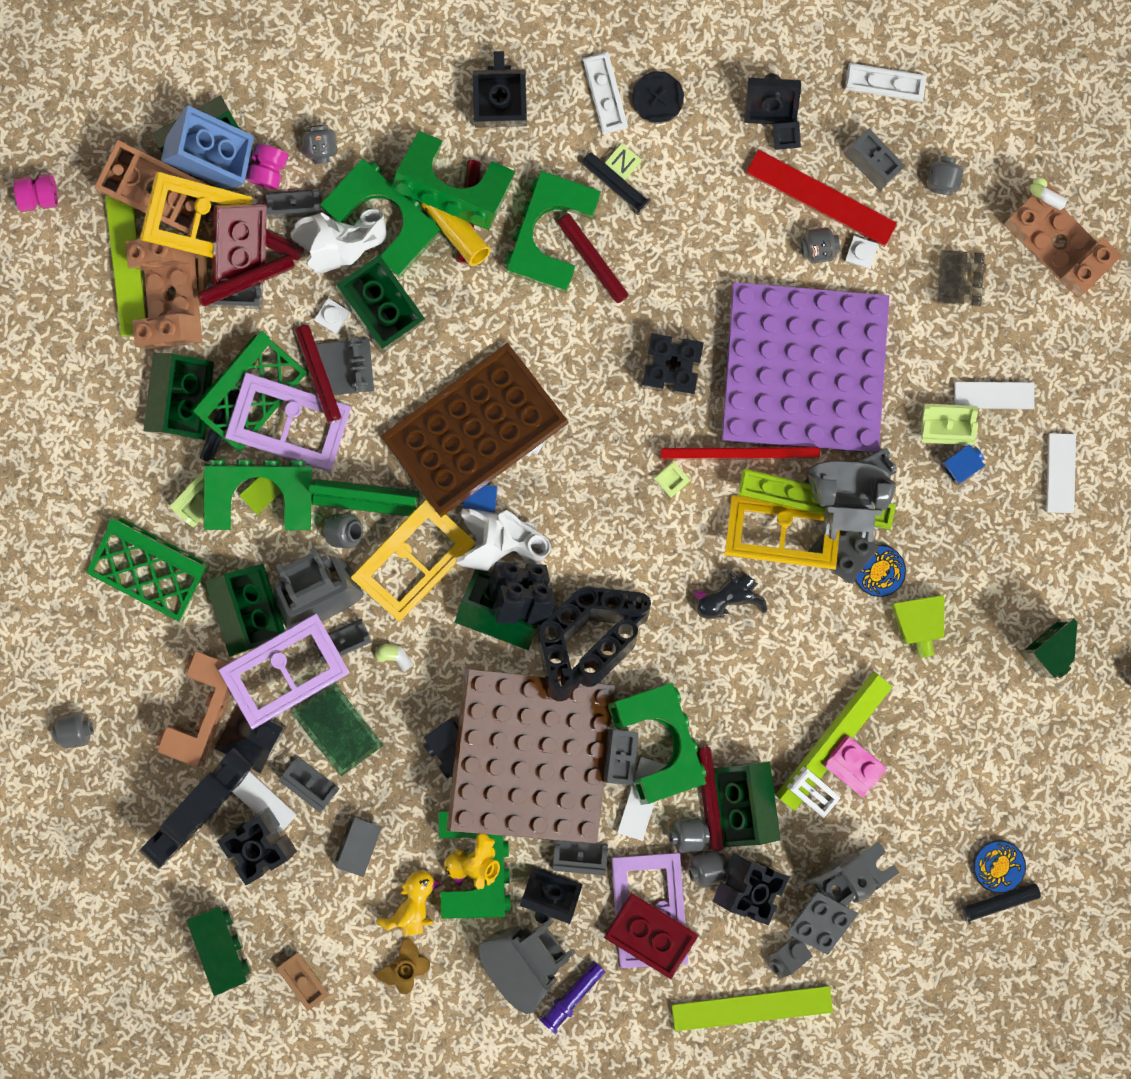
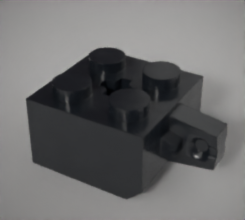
[473,51,527,128]

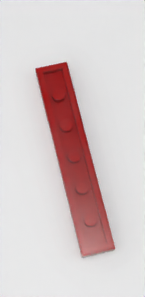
[746,149,897,247]
[660,447,820,460]

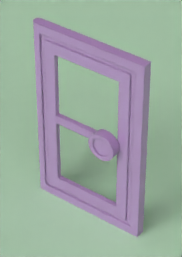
[225,373,351,472]
[218,613,349,730]
[611,852,688,968]

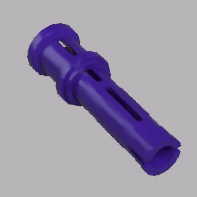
[538,961,606,1035]

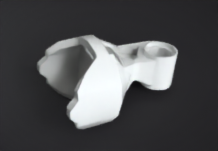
[290,209,387,274]
[456,509,551,571]

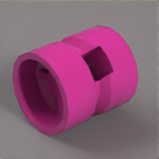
[245,144,289,190]
[14,173,58,212]

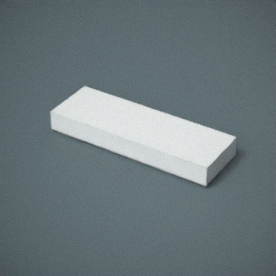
[583,52,628,135]
[845,63,927,102]
[954,382,1034,410]
[1046,433,1076,513]
[617,757,666,841]
[233,771,298,835]

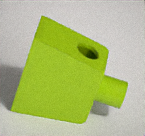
[891,595,944,658]

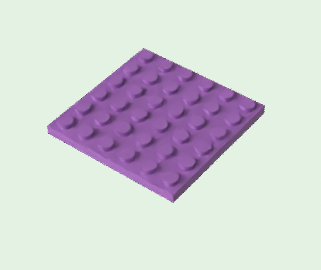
[721,282,890,453]

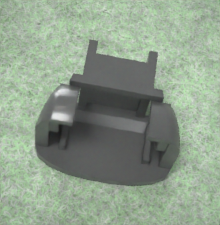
[807,461,896,542]
[274,547,364,630]
[804,841,899,906]
[479,918,576,1014]

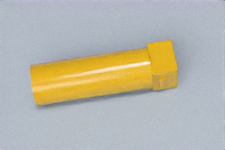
[421,202,491,266]

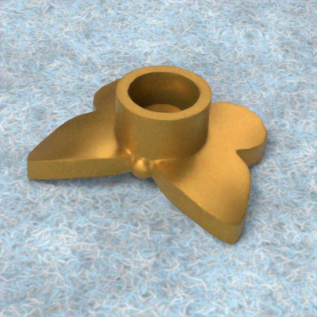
[376,938,430,994]

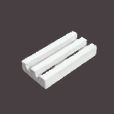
[787,766,840,818]

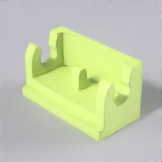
[921,404,978,445]
[170,471,203,528]

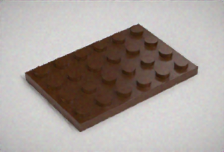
[381,342,569,518]

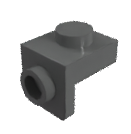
[765,937,813,979]

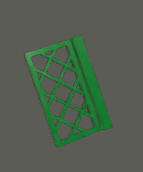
[189,331,308,452]
[308,479,420,517]
[86,516,210,622]

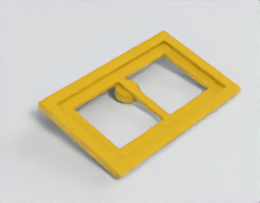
[140,171,252,258]
[724,495,840,570]
[350,499,476,622]

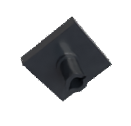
[744,73,801,124]
[520,866,583,924]

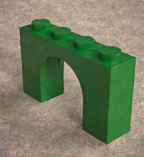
[392,131,516,230]
[320,159,442,279]
[504,171,601,294]
[203,459,312,530]
[607,683,706,805]
[438,810,511,919]

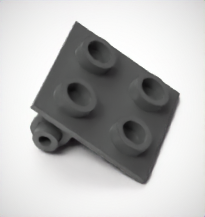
[317,338,374,395]
[808,530,880,584]
[786,888,858,955]

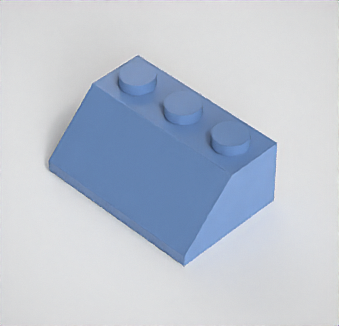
[161,105,254,190]

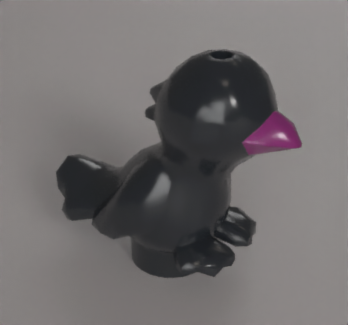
[694,569,768,619]

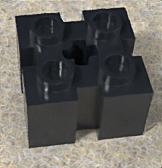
[642,333,704,397]
[488,562,555,625]
[423,717,458,779]
[217,807,297,886]
[712,852,790,925]

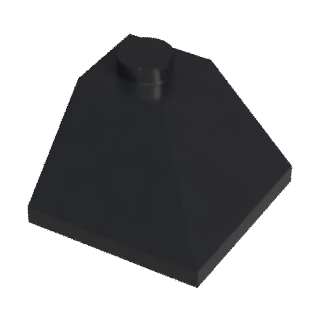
[215,706,286,774]

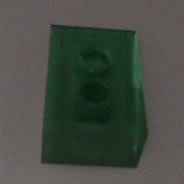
[292,681,384,777]

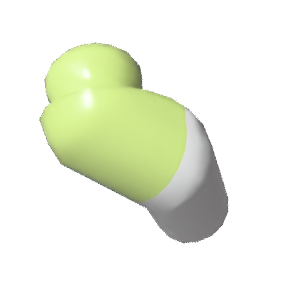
[1030,177,1067,210]
[375,644,414,672]

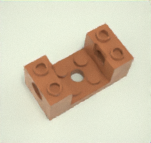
[94,140,211,237]
[1003,182,1122,298]
[126,239,202,350]
[156,651,231,767]

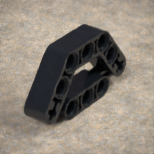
[538,587,651,701]
[139,747,254,870]

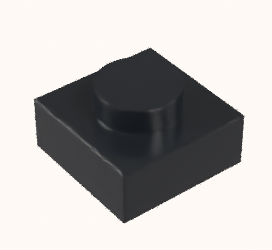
[772,120,801,150]

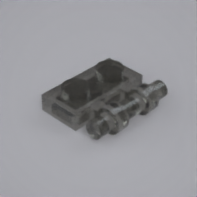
[937,250,987,307]

